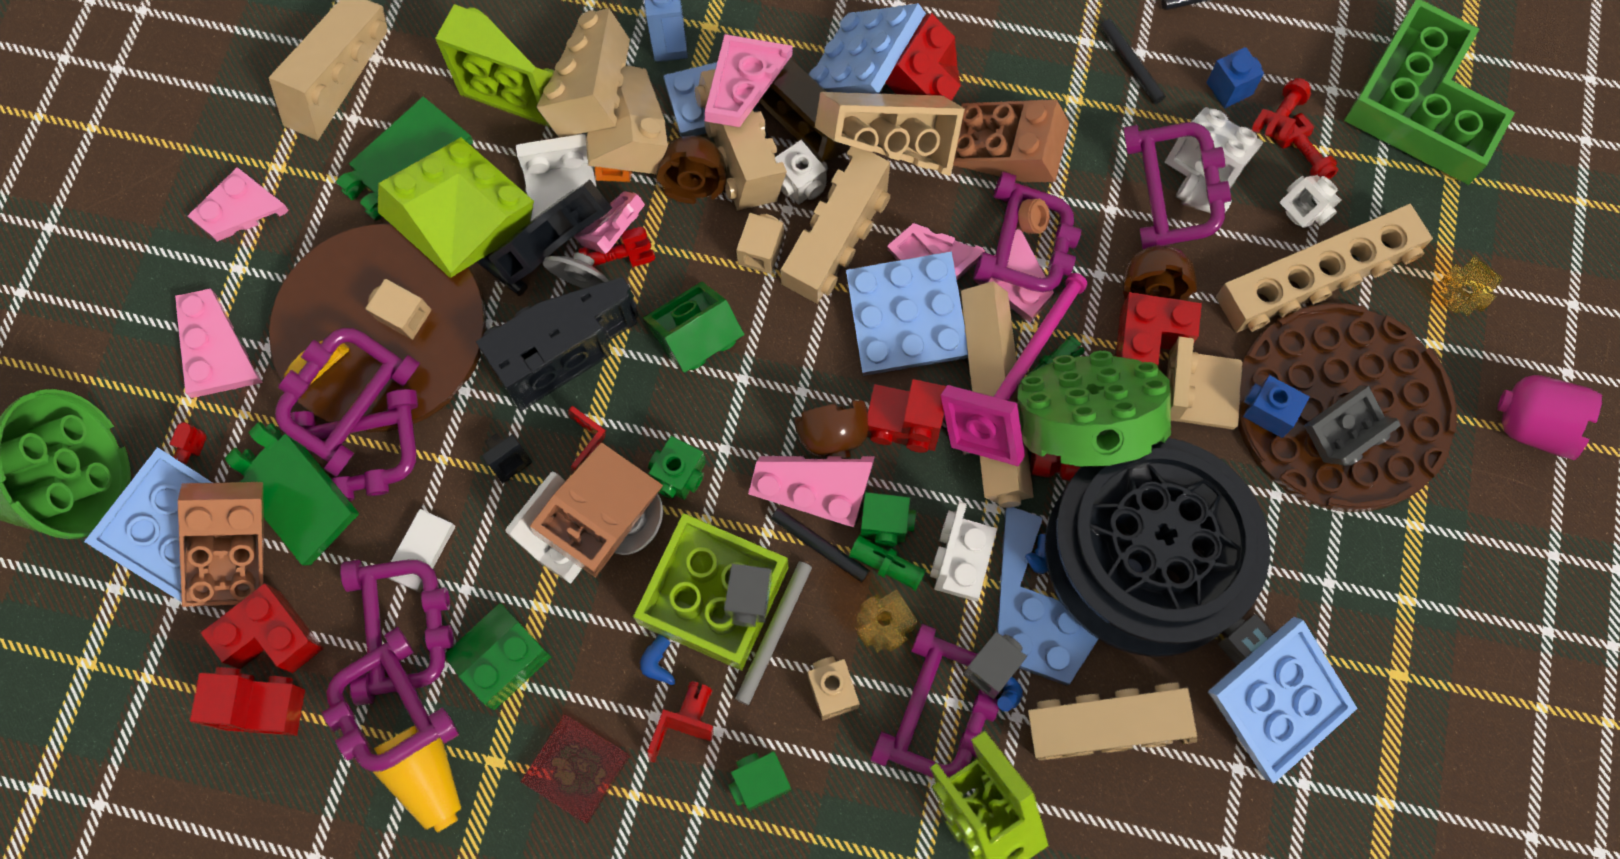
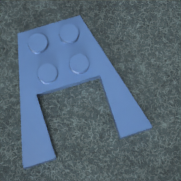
[997,507,1142,686]

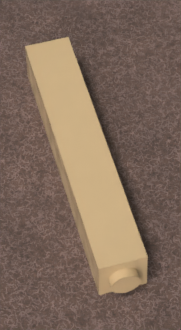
[961,281,1034,508]

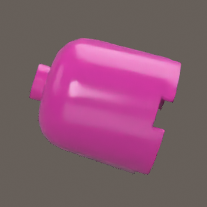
[1497,375,1602,460]

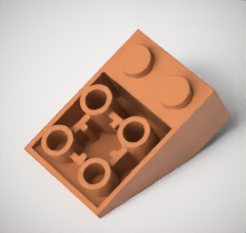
[953,100,1070,182]
[530,442,663,578]
[178,482,264,607]

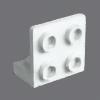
[1164,107,1263,188]
[516,134,596,221]
[505,472,582,584]
[930,501,997,602]

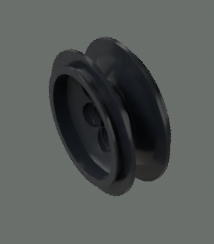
[1045,438,1270,657]

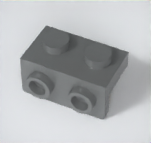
[1304,386,1401,466]

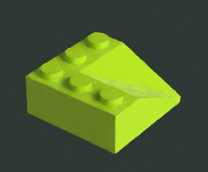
[435,4,554,127]
[378,137,534,278]
[633,513,789,671]

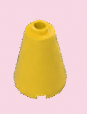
[373,725,461,832]

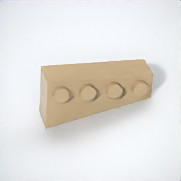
[269,0,387,141]
[537,8,630,138]
[695,69,787,210]
[815,92,965,176]
[781,146,890,304]
[1028,683,1197,761]

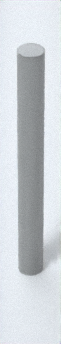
[735,561,812,706]

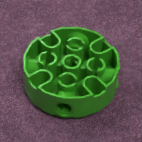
[1017,351,1171,466]

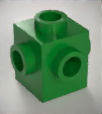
[648,436,706,500]

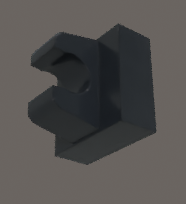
[482,433,532,484]

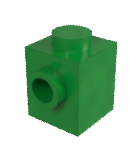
[860,492,916,546]
[728,751,792,811]

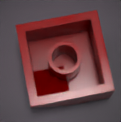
[885,13,961,101]

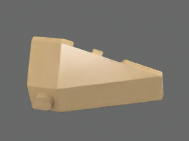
[586,66,668,174]

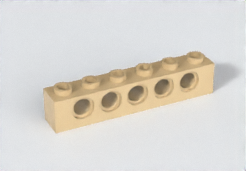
[1215,203,1433,333]

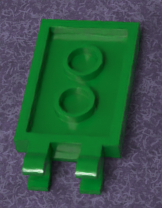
[336,96,474,221]
[225,422,360,565]

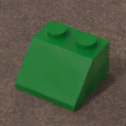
[643,281,744,373]
[445,602,551,711]

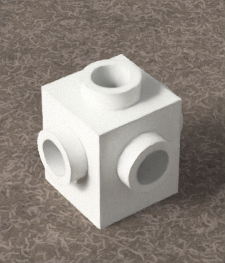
[775,140,828,204]
[1279,175,1341,228]

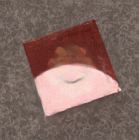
[520,714,630,824]

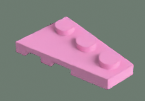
[705,34,793,127]
[175,288,263,398]
[748,456,875,527]

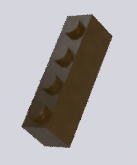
[758,58,851,163]

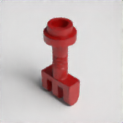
[1252,78,1311,142]
[1273,113,1338,180]
[573,227,656,267]
[169,422,207,465]

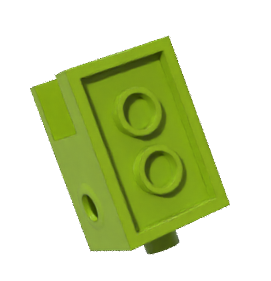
[930,731,1049,859]

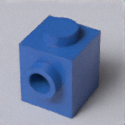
[1206,47,1264,109]
[1243,375,1310,438]

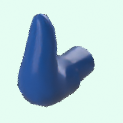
[1025,534,1048,575]
[640,634,675,685]
[997,677,1023,712]

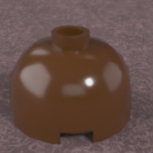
[656,135,727,204]
[1123,245,1197,301]
[793,400,869,459]

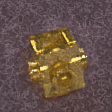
[1439,255,1503,316]
[855,589,918,653]

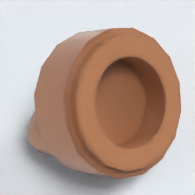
[1016,199,1050,234]

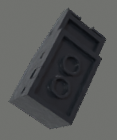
[475,277,639,412]

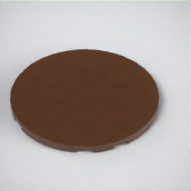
[269,224,486,432]
[1238,303,1457,512]

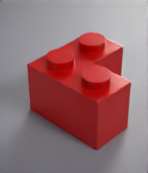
[1115,292,1202,366]
[867,379,946,453]
[201,583,324,673]
[190,667,305,736]

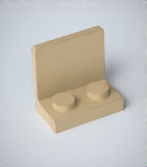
[1167,337,1242,429]

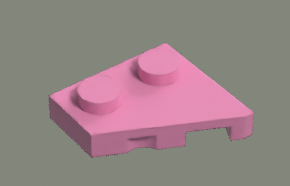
[188,167,289,241]
[574,191,645,254]
[887,223,985,280]
[975,228,1054,323]

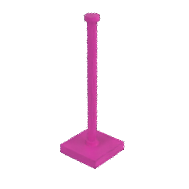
[941,273,1087,466]

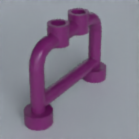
[1123,122,1231,250]
[973,171,1081,292]
[275,328,420,477]
[291,389,418,501]
[341,559,454,706]
[870,623,999,778]
[322,627,460,772]

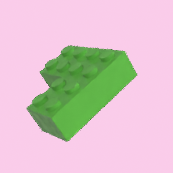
[1344,0,1515,185]

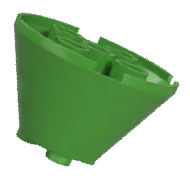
[0,389,131,539]

